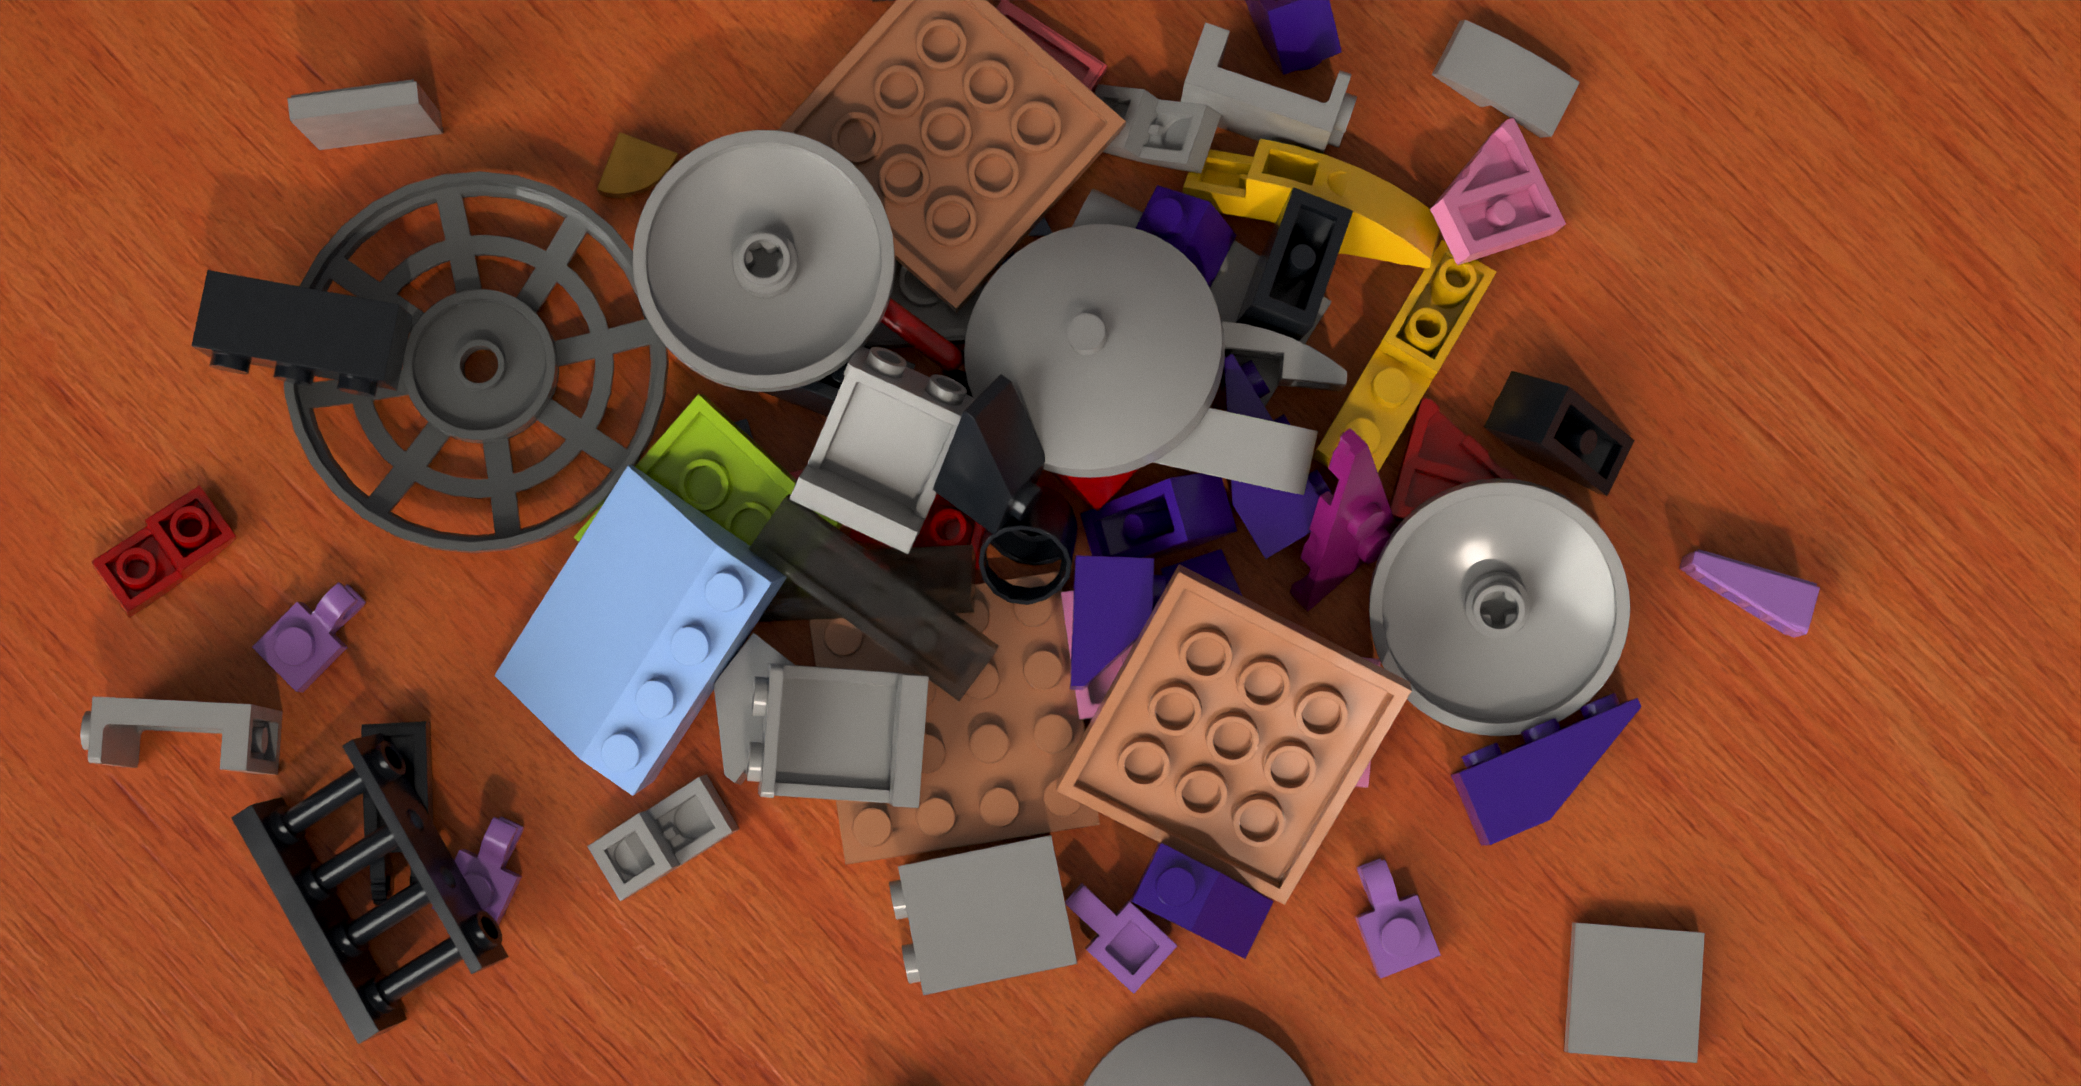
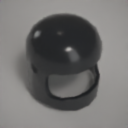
[979,485,1078,605]

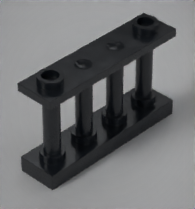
[231,733,509,1044]

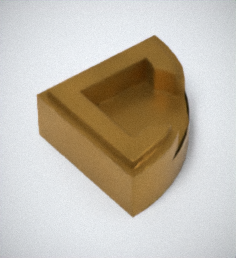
[597,132,680,198]

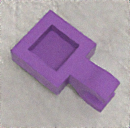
[252,582,366,692]
[432,816,524,926]
[1355,858,1441,978]
[1065,883,1177,994]

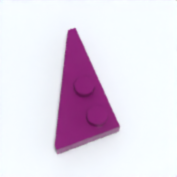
[1290,428,1397,612]

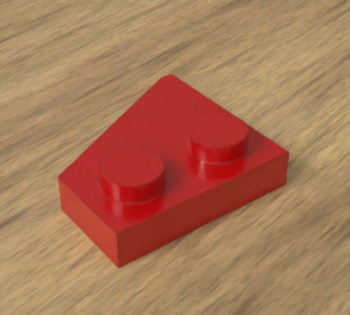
[1389,397,1519,521]

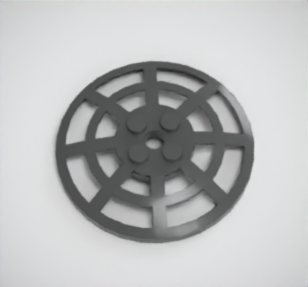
[284,171,669,553]

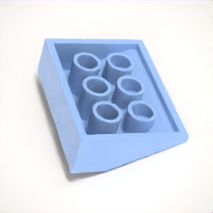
[494,465,789,796]

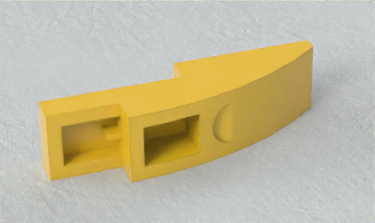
[1183,138,1440,269]
[1312,240,1496,472]

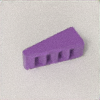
[1679,549,1820,638]

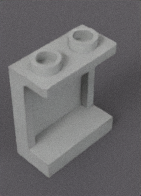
[1181,22,1357,154]
[789,347,976,554]
[747,663,929,808]
[80,696,283,775]
[889,835,1077,995]

